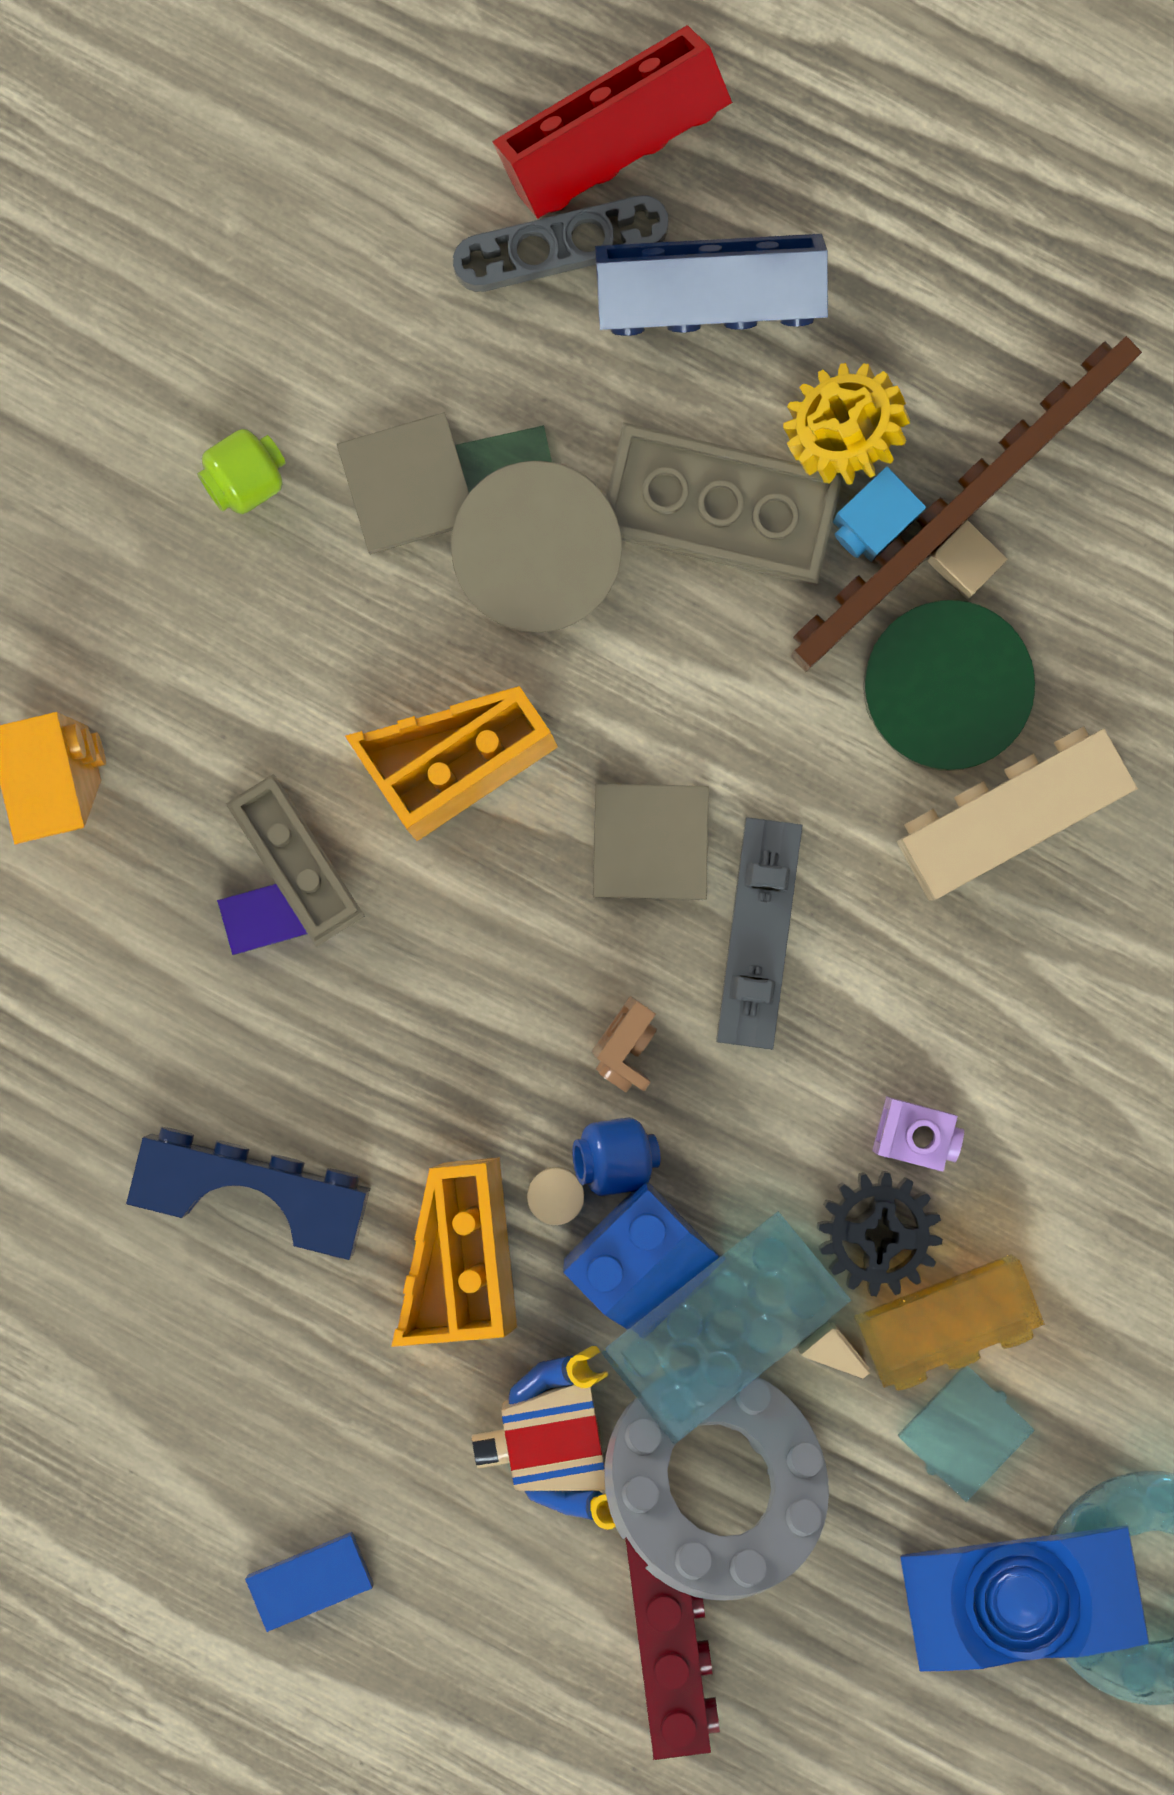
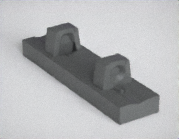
[716,817,803,1050]

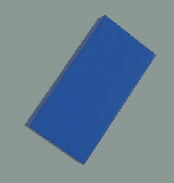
[245,1532,374,1632]

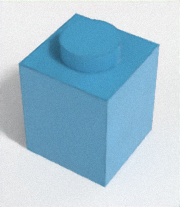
[833,466,926,562]

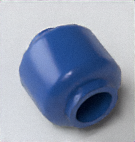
[572,1117,661,1196]

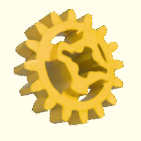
[783,363,910,484]

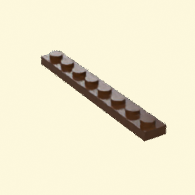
[791,336,1142,672]

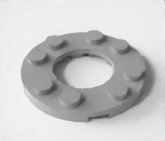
[604,1365,829,1601]

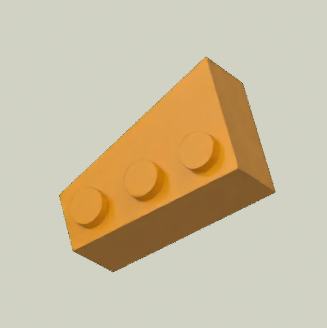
[345,686,558,841]
[0,712,106,845]
[391,1157,517,1347]

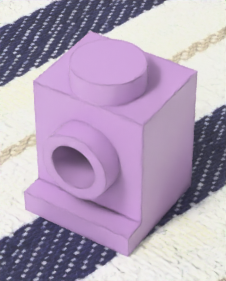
[872,1096,964,1172]

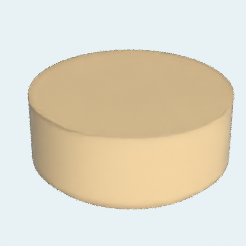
[527,1167,584,1225]

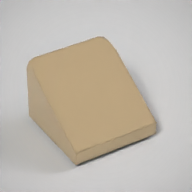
[927,520,1007,600]
[797,1321,870,1379]

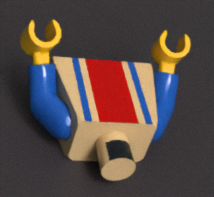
[472,1346,616,1530]

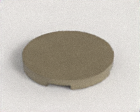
[451,460,622,633]

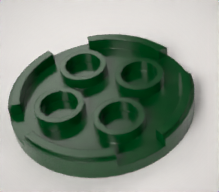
[863,600,1035,771]

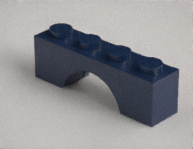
[126,1127,371,1260]

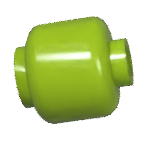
[197,429,286,514]

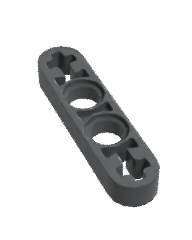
[453,195,668,292]

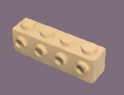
[896,726,1138,901]

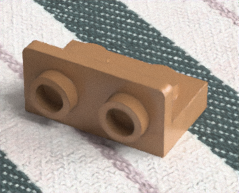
[592,996,657,1093]

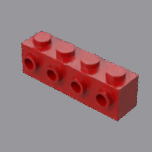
[492,25,733,219]

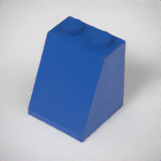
[563,1182,725,1340]

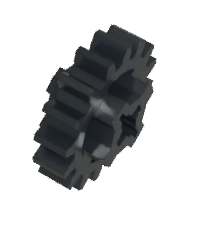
[817,1171,943,1297]

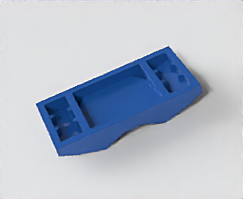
[900,1525,1149,1672]

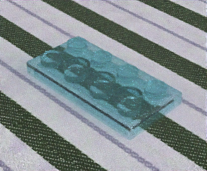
[601,1211,851,1445]

